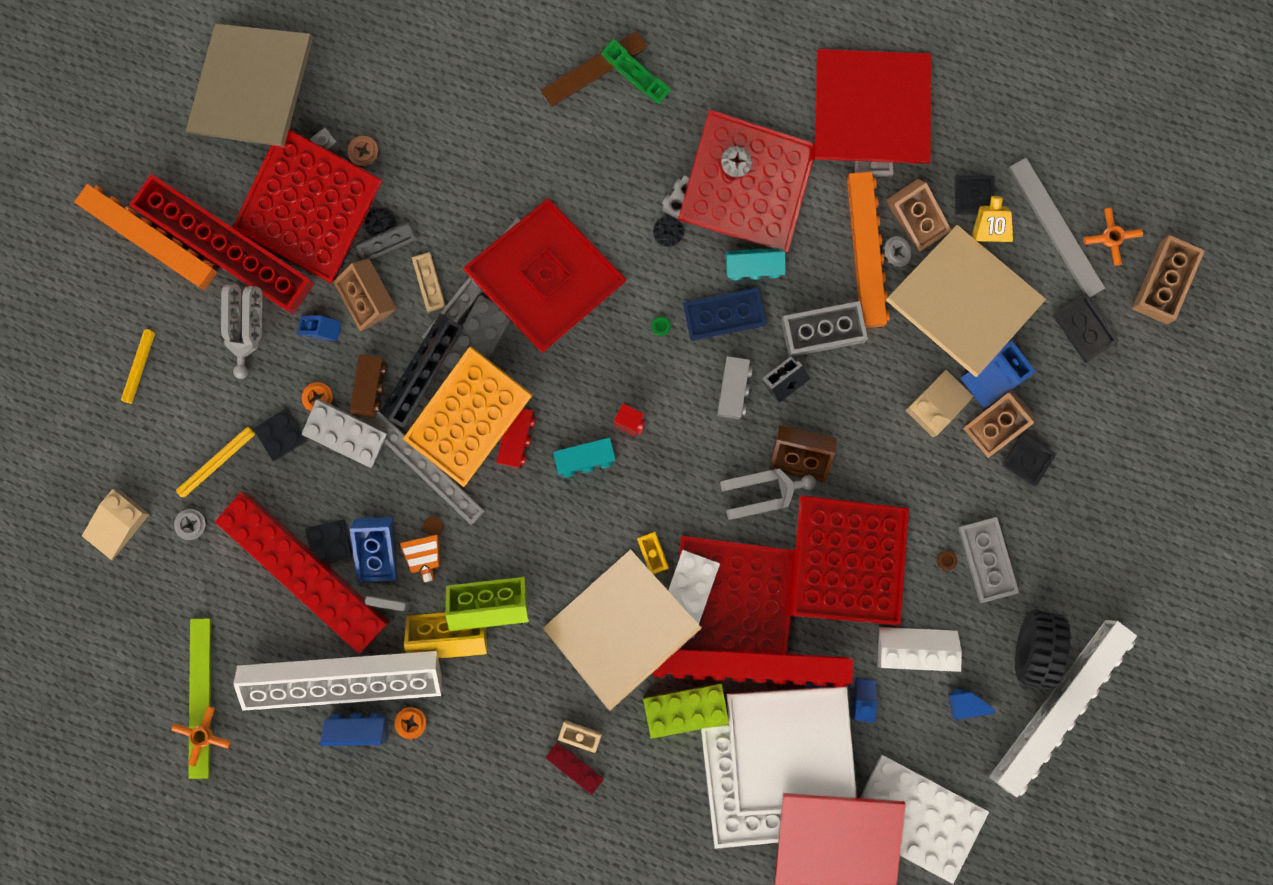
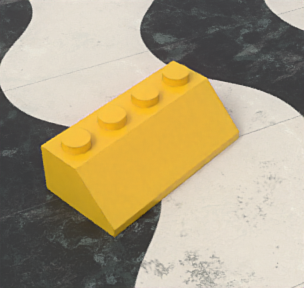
[404,613,487,658]

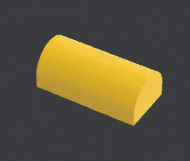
[637,532,669,574]

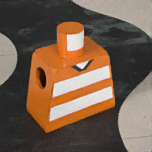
[400,535,441,583]

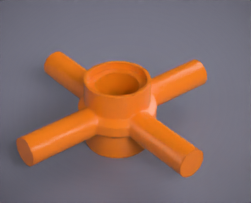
[1083,208,1143,266]
[172,706,232,766]

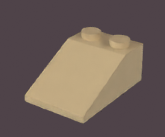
[905,370,974,437]
[82,489,150,560]

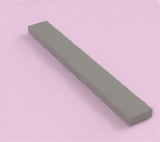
[1008,158,1105,297]
[422,217,520,339]
[360,412,485,525]

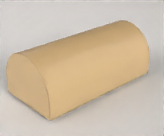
[558,720,602,753]

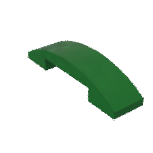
[601,39,671,104]

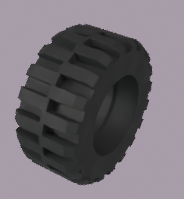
[1015,609,1071,690]

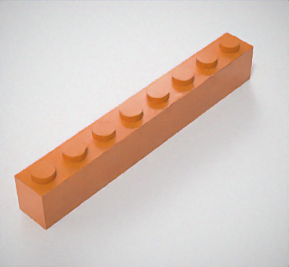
[847,172,889,328]
[74,184,218,291]

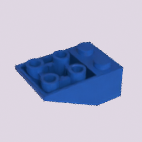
[960,341,1036,409]

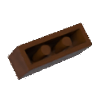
[349,354,387,418]

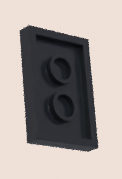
[1053,293,1119,363]

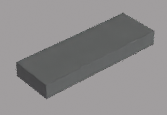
[355,221,417,260]

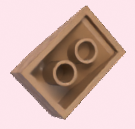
[886,179,952,252]
[963,389,1037,458]

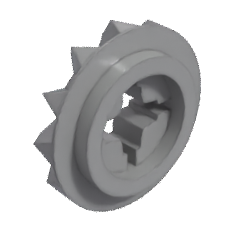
[721,146,752,177]
[883,236,911,267]
[174,509,207,540]

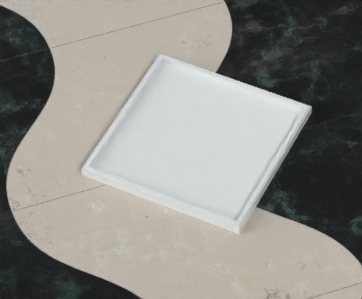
[727,687,856,816]

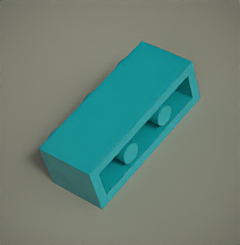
[725,248,785,280]
[553,438,616,478]

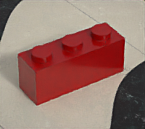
[614,404,646,437]
[496,409,537,469]

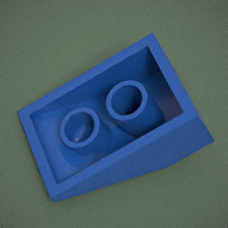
[350,517,397,582]

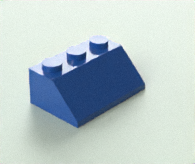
[320,713,388,746]

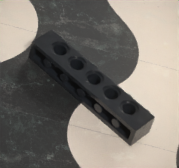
[380,313,464,428]

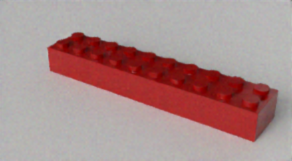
[129,174,314,315]
[215,492,391,654]
[652,648,853,687]

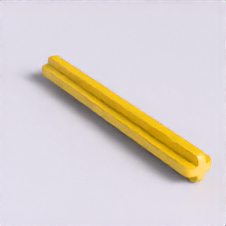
[176,427,255,498]

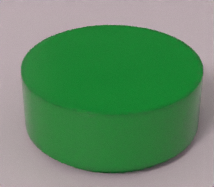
[651,316,670,337]

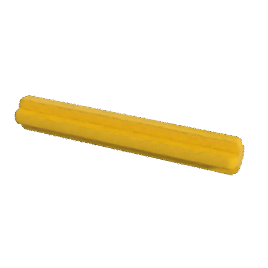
[121,329,155,404]

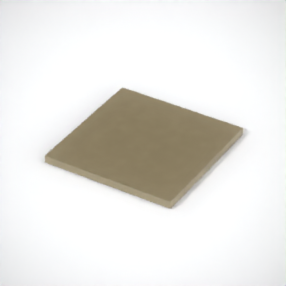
[186,24,314,147]

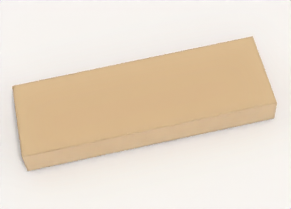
[412,252,446,313]

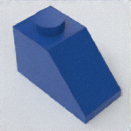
[297,315,341,341]
[852,679,877,722]
[948,688,995,720]

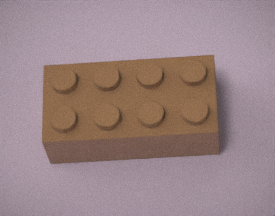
[1132,235,1205,324]

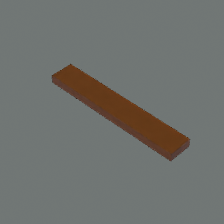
[541,31,647,107]

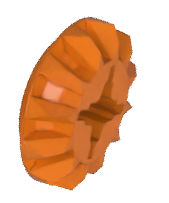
[302,382,333,412]
[395,707,427,739]

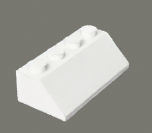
[878,627,962,672]

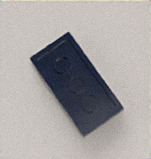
[683,287,767,341]

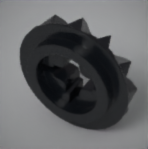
[364,207,395,236]
[653,216,684,247]

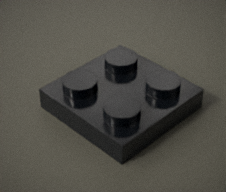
[955,175,995,215]
[253,408,308,462]
[1002,433,1057,487]
[305,519,352,563]

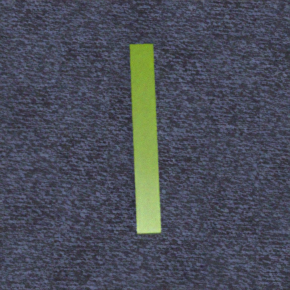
[188,618,212,779]

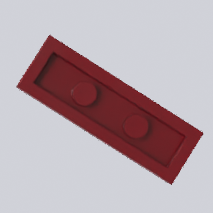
[545,742,604,795]

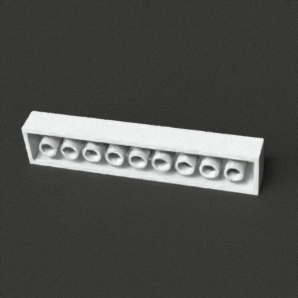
[989,620,1137,797]
[234,651,442,710]

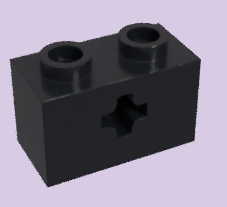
[762,355,810,403]

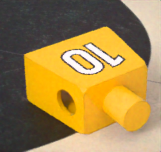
[972,196,1013,242]

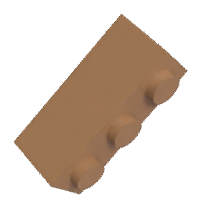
[333,259,397,332]

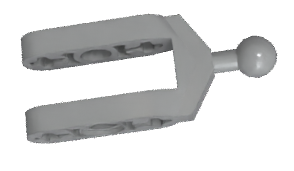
[221,284,262,379]
[720,469,816,520]

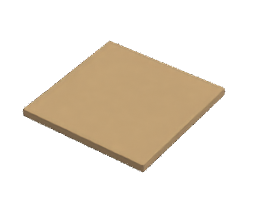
[886,225,1046,377]
[543,549,701,710]

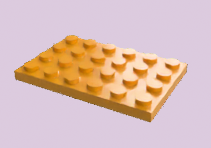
[403,346,533,487]

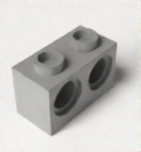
[662,175,689,223]

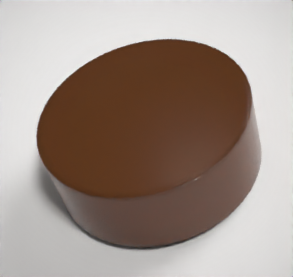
[423,516,444,536]
[937,551,957,571]

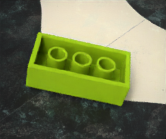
[445,577,529,631]
[643,683,729,739]

